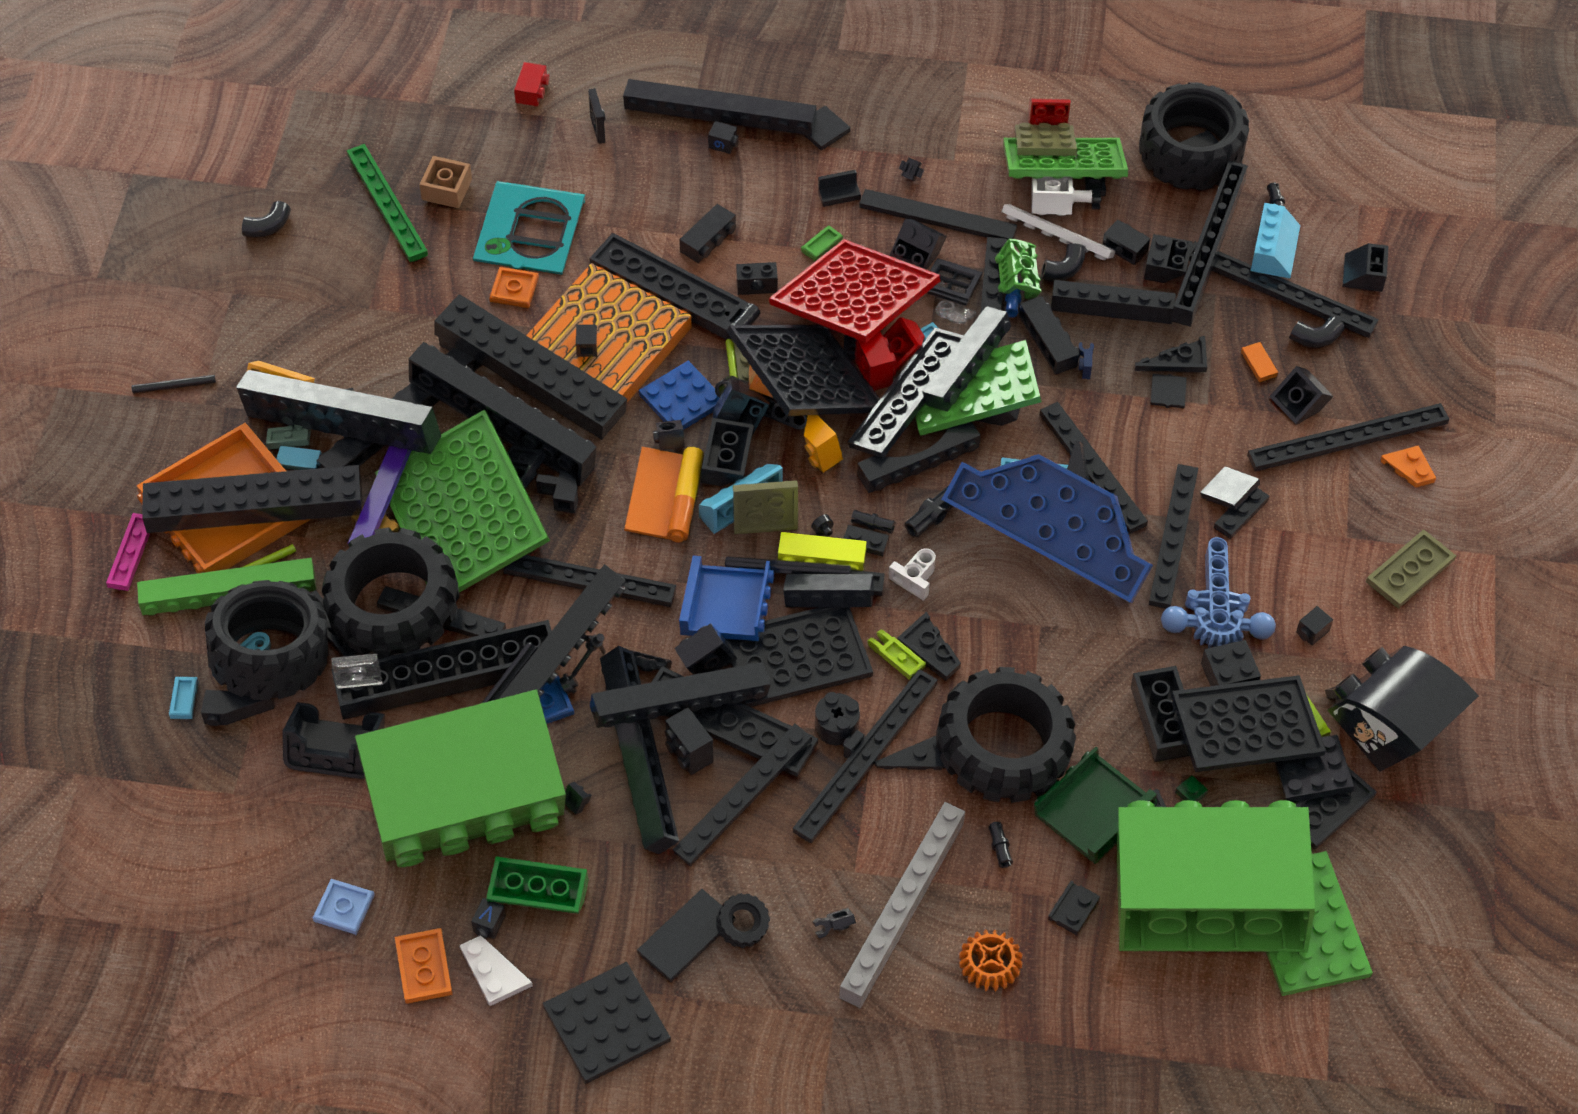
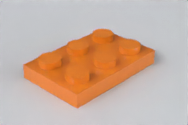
[395,928,453,1004]

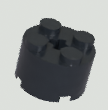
[815,692,860,745]

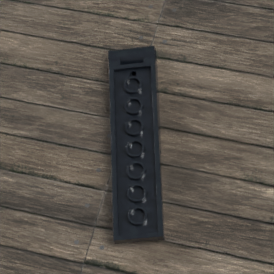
[589,233,761,340]

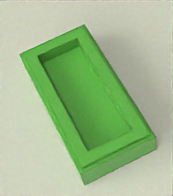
[801,225,843,261]

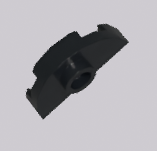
[631,650,672,672]

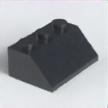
[701,418,754,486]

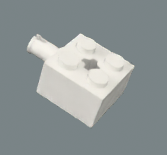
[1031,177,1092,216]

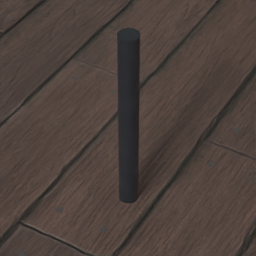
[131,375,216,393]

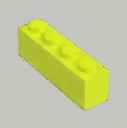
[778,532,866,571]

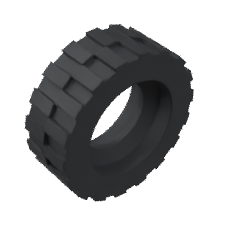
[716,893,770,948]

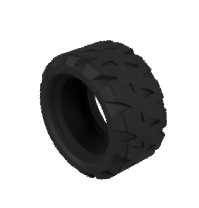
[1139,82,1249,190]
[205,580,329,700]

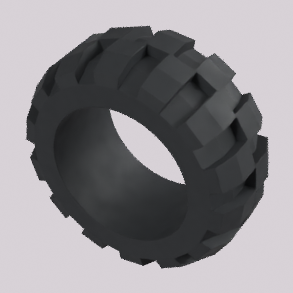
[321,528,459,659]
[936,667,1076,803]

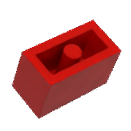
[514,62,550,106]

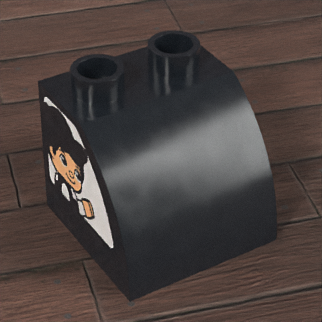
[1327,646,1479,772]

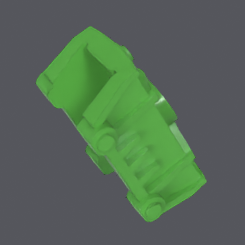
[995,239,1041,300]

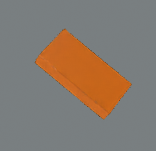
[1241,342,1278,382]

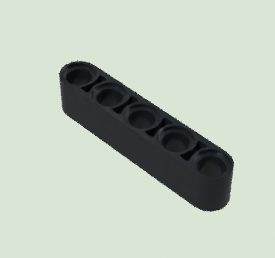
[715,376,808,429]

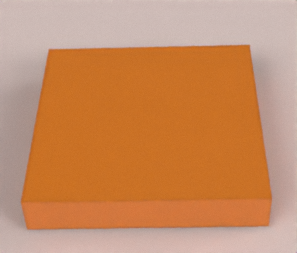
[489,267,539,308]

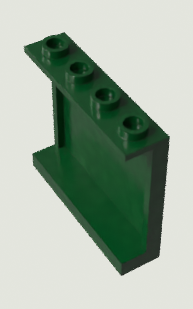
[1034,747,1157,864]

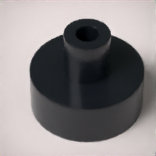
[811,514,834,537]

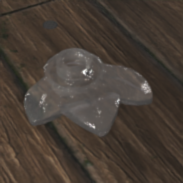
[936,301,976,324]

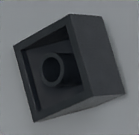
[1269,366,1333,425]

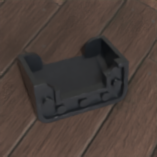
[282,702,385,779]

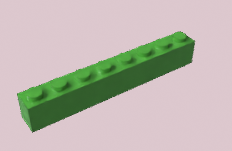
[137,558,317,615]

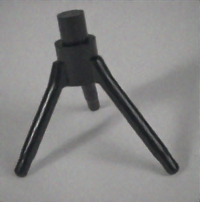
[571,633,606,677]

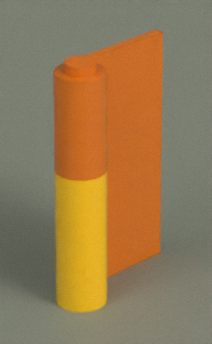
[624,446,704,543]

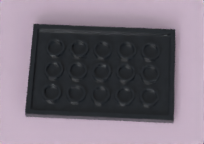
[725,607,873,707]
[1171,675,1326,772]

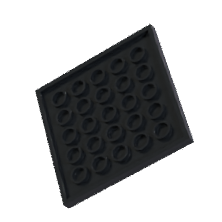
[726,325,880,416]

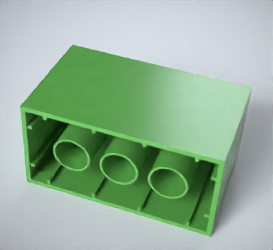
[355,689,566,868]
[1117,800,1315,952]

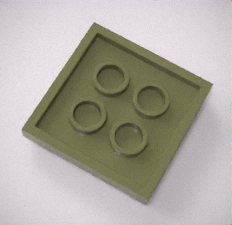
[1015,123,1077,156]
[733,480,798,534]

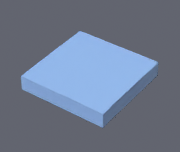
[313,879,375,935]

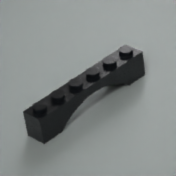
[857,422,981,493]

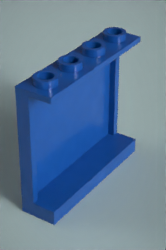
[679,556,774,641]

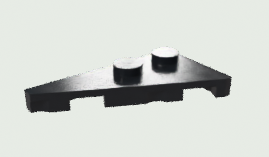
[1134,336,1207,372]
[875,736,945,770]

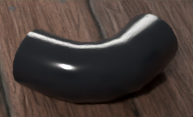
[242,201,291,237]
[1041,243,1086,281]
[1289,317,1345,348]

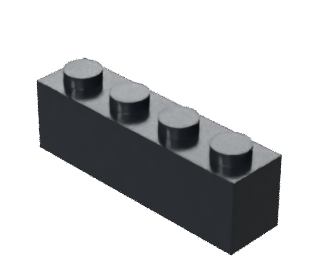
[1019,296,1080,375]
[783,574,874,607]

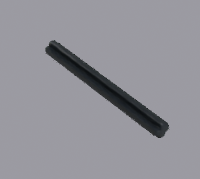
[725,556,852,574]

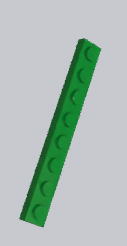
[347,144,428,262]

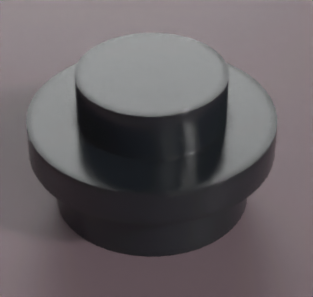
[559,673,579,694]

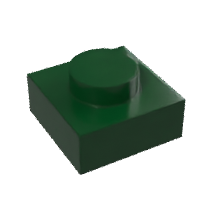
[1175,775,1208,802]

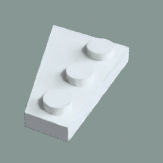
[460,936,532,1006]

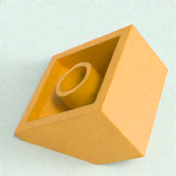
[804,415,843,473]

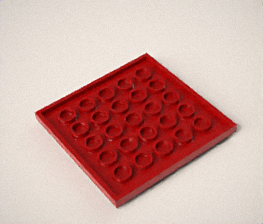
[769,239,940,342]

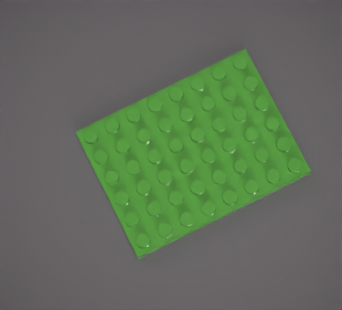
[375,410,550,592]

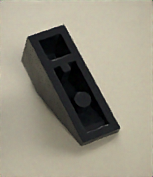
[201,690,275,726]

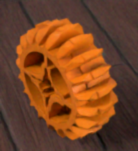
[959,929,1023,992]

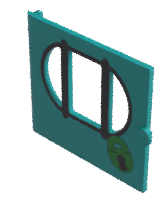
[473,181,585,275]

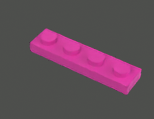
[106,513,150,591]

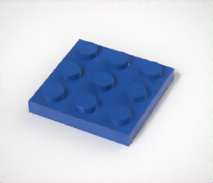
[639,360,719,430]

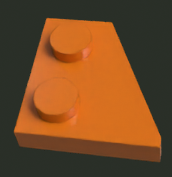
[1380,445,1436,488]

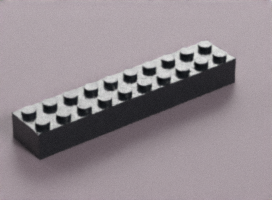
[434,294,627,440]
[409,342,597,486]
[236,370,441,454]
[142,465,363,533]
[331,620,560,720]

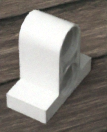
[889,548,936,601]

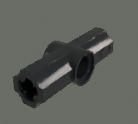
[904,486,954,537]

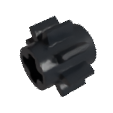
[899,157,924,181]

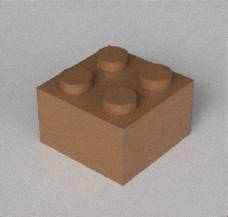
[420,156,472,208]

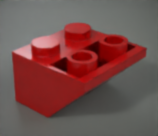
[1028,98,1071,125]

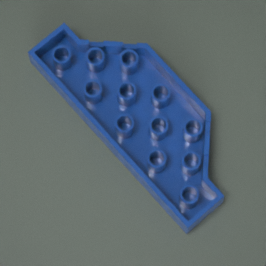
[941,454,1153,603]

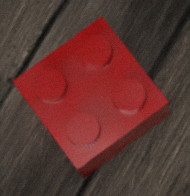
[855,332,896,391]

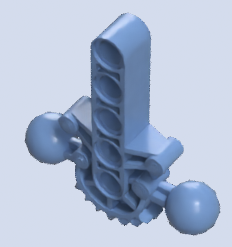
[1161,537,1276,648]

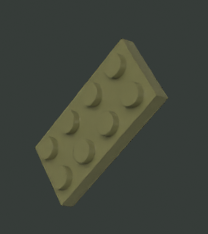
[1366,529,1456,609]

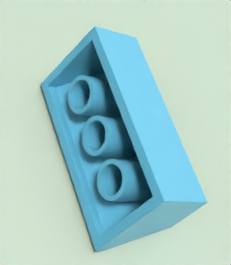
[1251,203,1300,279]
[699,464,783,534]

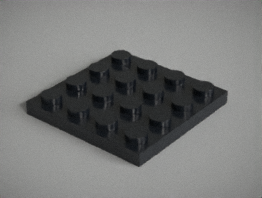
[542,961,671,1084]

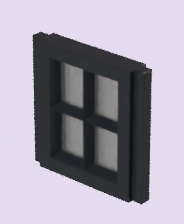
[927,258,983,306]

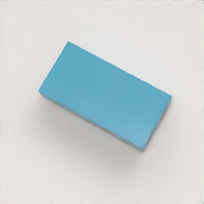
[276,446,322,470]
[169,677,198,719]

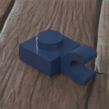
[1078,342,1094,379]

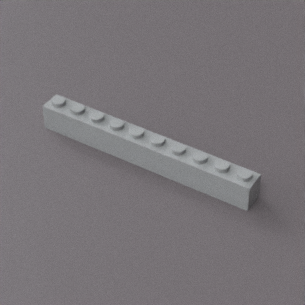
[840,802,965,1008]

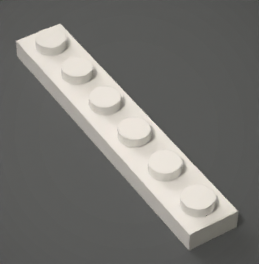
[1002,204,1116,260]

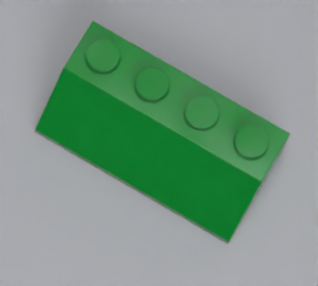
[486,856,589,914]

